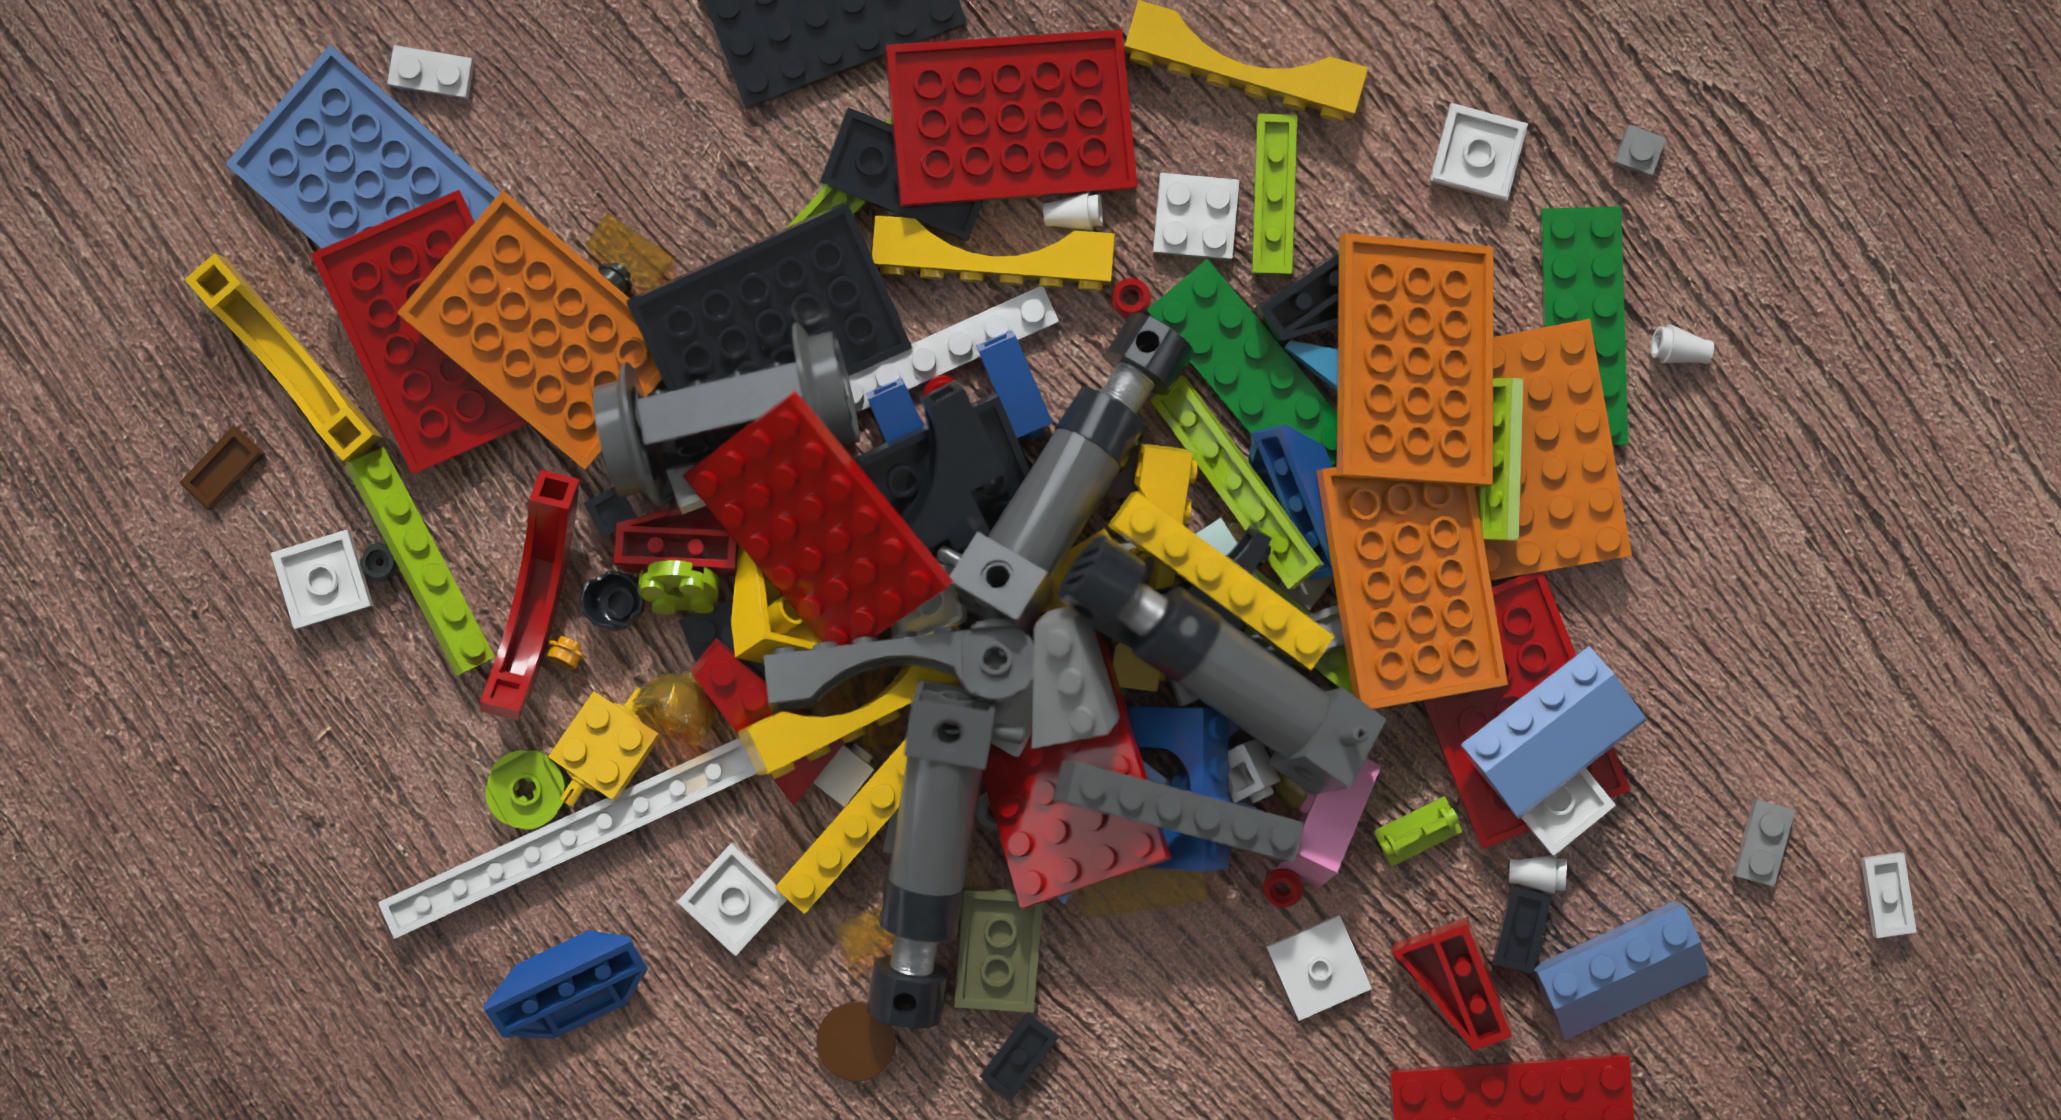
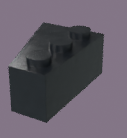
[1254,250,1339,341]

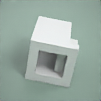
[1228,739,1281,804]

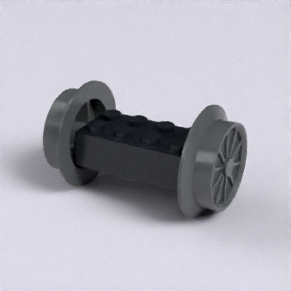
[593,322,860,506]

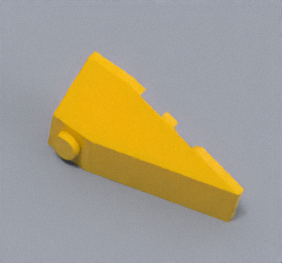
[731,544,822,664]

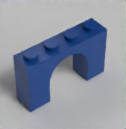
[866,330,1053,443]
[1127,705,1230,872]

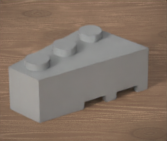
[1032,606,1120,748]

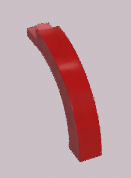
[480,469,579,721]

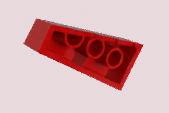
[691,638,844,806]

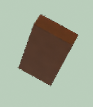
[179,425,265,510]

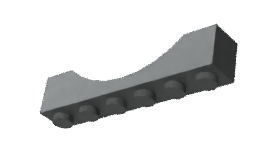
[763,626,1007,713]
[1053,761,1304,862]

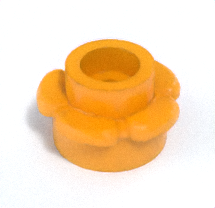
[546,636,585,670]

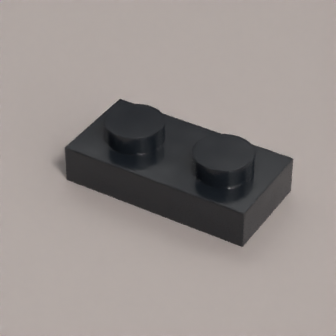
[1492,885,1552,974]
[979,1012,1059,1101]

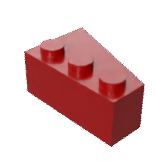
[614,505,739,577]
[1391,916,1512,1050]

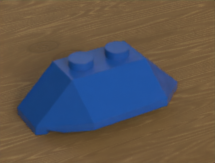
[1248,424,1333,580]
[484,930,648,1038]

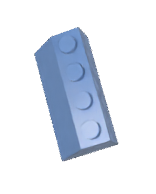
[1461,646,1647,819]
[1533,901,1709,1041]

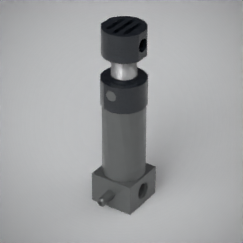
[936,312,1194,636]
[1058,534,1387,795]
[867,679,1025,1029]

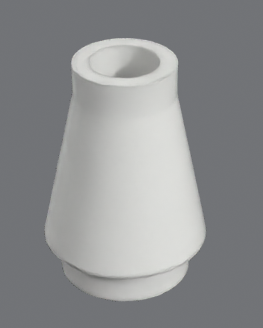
[1043,192,1103,231]
[1651,324,1714,364]
[1509,854,1567,894]

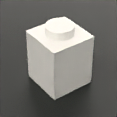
[813,742,876,807]

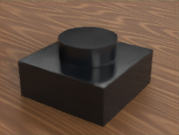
[584,487,638,538]

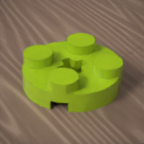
[638,560,720,615]
[485,749,567,830]

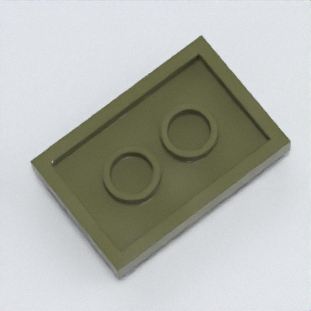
[953,887,1043,1013]

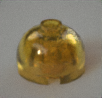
[632,671,715,746]

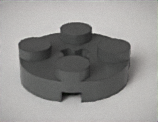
[954,619,1034,702]

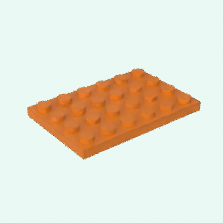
[397,190,662,470]
[1337,233,1493,487]
[1475,319,1632,580]
[1316,467,1508,709]

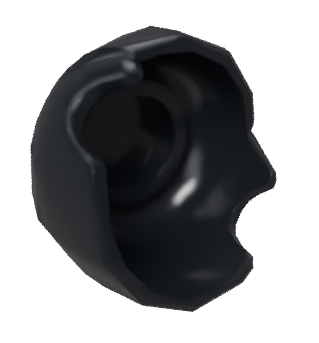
[580,571,646,632]

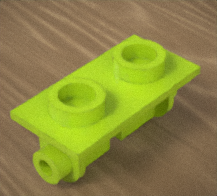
[1373,796,1462,867]

